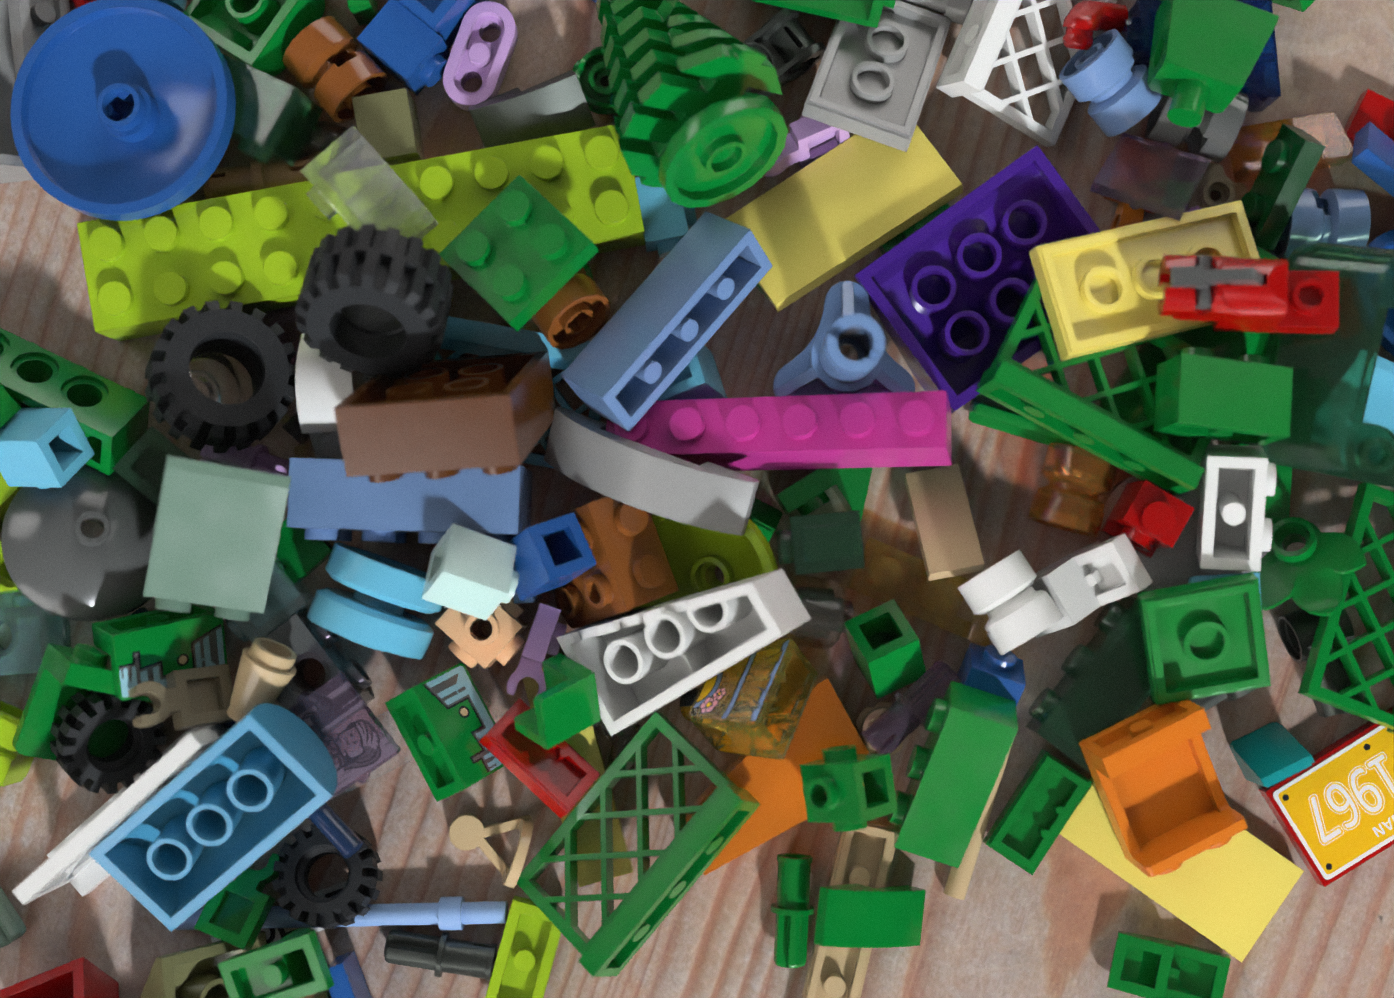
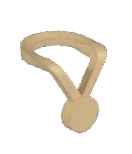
[449,813,534,889]

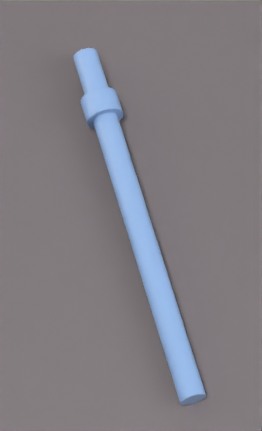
[176,896,508,931]

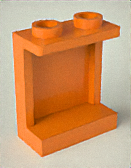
[1079,699,1248,877]

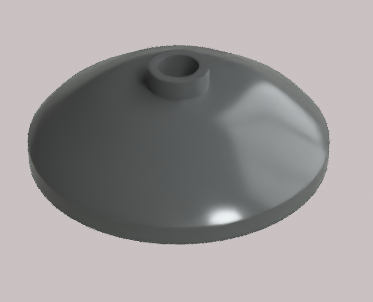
[1,464,161,622]

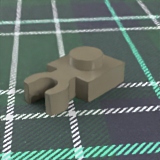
[128,664,234,731]

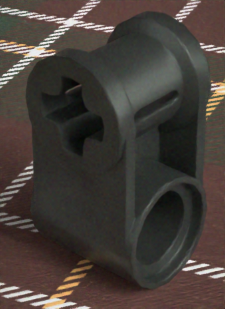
[743,8,826,97]

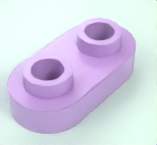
[443,1,518,111]

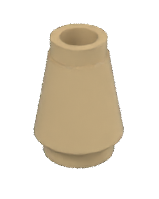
[226,637,297,722]

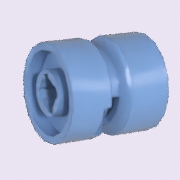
[1059,29,1163,137]
[1269,188,1371,261]

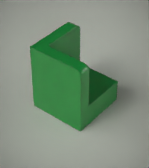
[514,653,601,750]

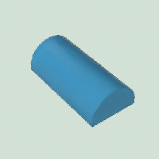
[88,703,338,932]

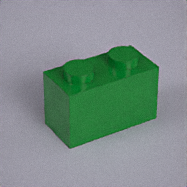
[1153,347,1293,446]

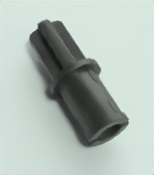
[384,930,497,981]

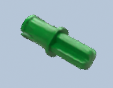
[770,853,814,968]

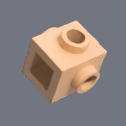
[435,597,528,669]

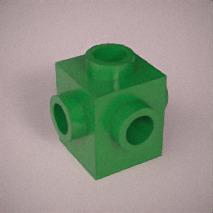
[800,745,898,832]

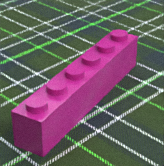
[606,390,952,471]

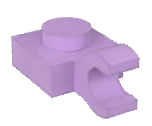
[765,116,850,177]
[507,603,567,696]

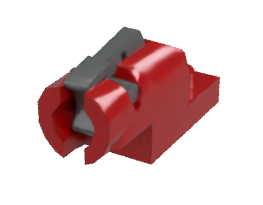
[1157,255,1339,334]

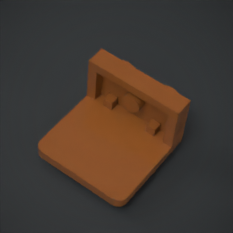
[554,497,679,629]

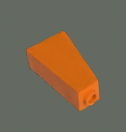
[686,675,869,875]

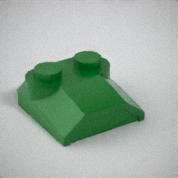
[184,0,325,78]

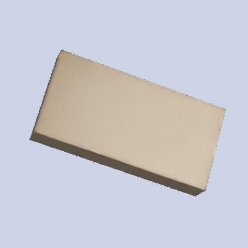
[904,464,985,581]

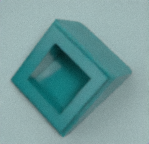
[1230,722,1315,788]

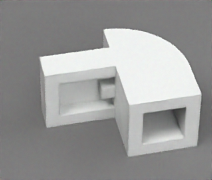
[295,333,367,459]
[1032,533,1153,638]

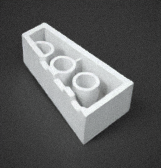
[556,569,811,736]

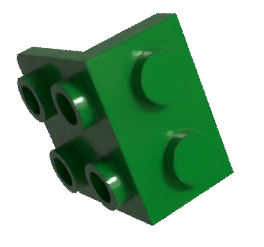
[12,643,152,761]

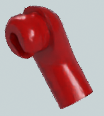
[1063,1,1128,50]

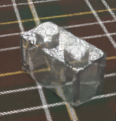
[301,126,439,239]

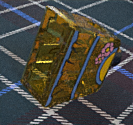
[680,638,818,759]

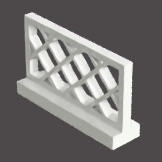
[936,0,1118,147]
[12,724,227,905]

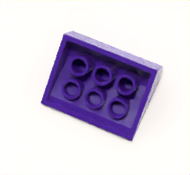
[854,145,1101,414]

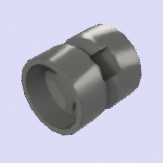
[1145,92,1249,163]

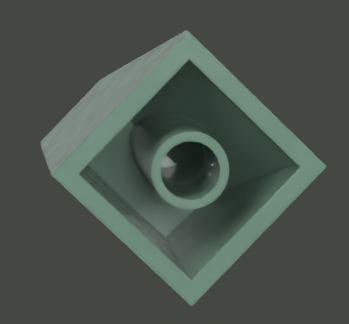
[143,456,291,621]

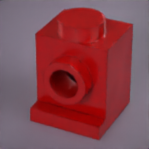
[1100,480,1195,558]

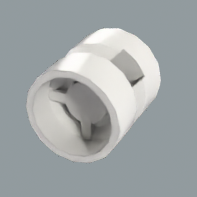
[958,549,1063,655]

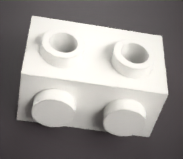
[1196,444,1276,572]

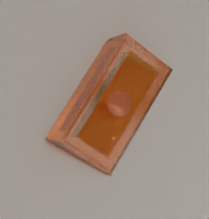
[1229,111,1353,183]

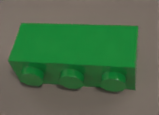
[888,680,1018,868]

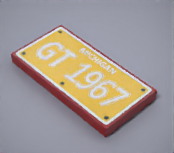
[1259,706,1394,887]

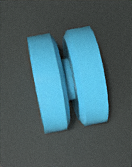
[306,542,444,659]

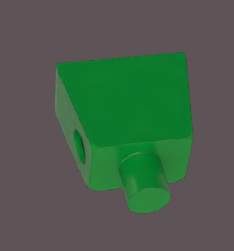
[1147,0,1279,127]

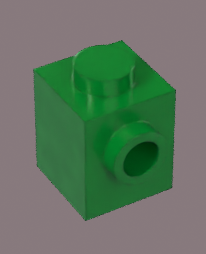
[844,599,927,699]

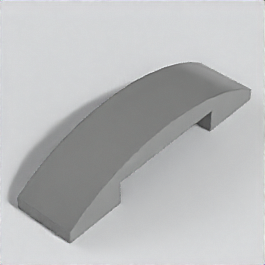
[544,407,759,536]

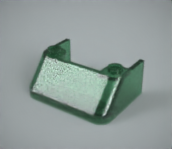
[1249,242,1394,488]

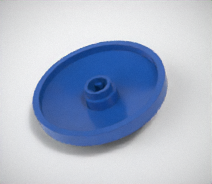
[10,0,236,221]

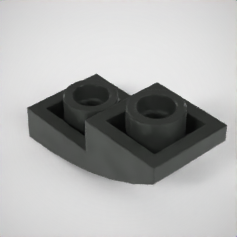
[468,70,595,148]

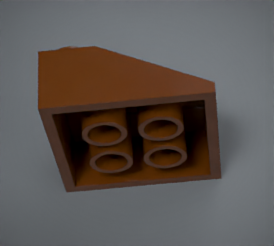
[334,351,556,483]

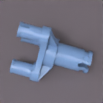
[773,281,915,396]

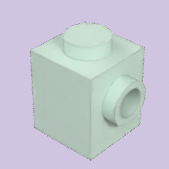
[422,523,519,621]

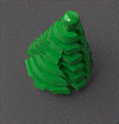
[596,0,788,208]

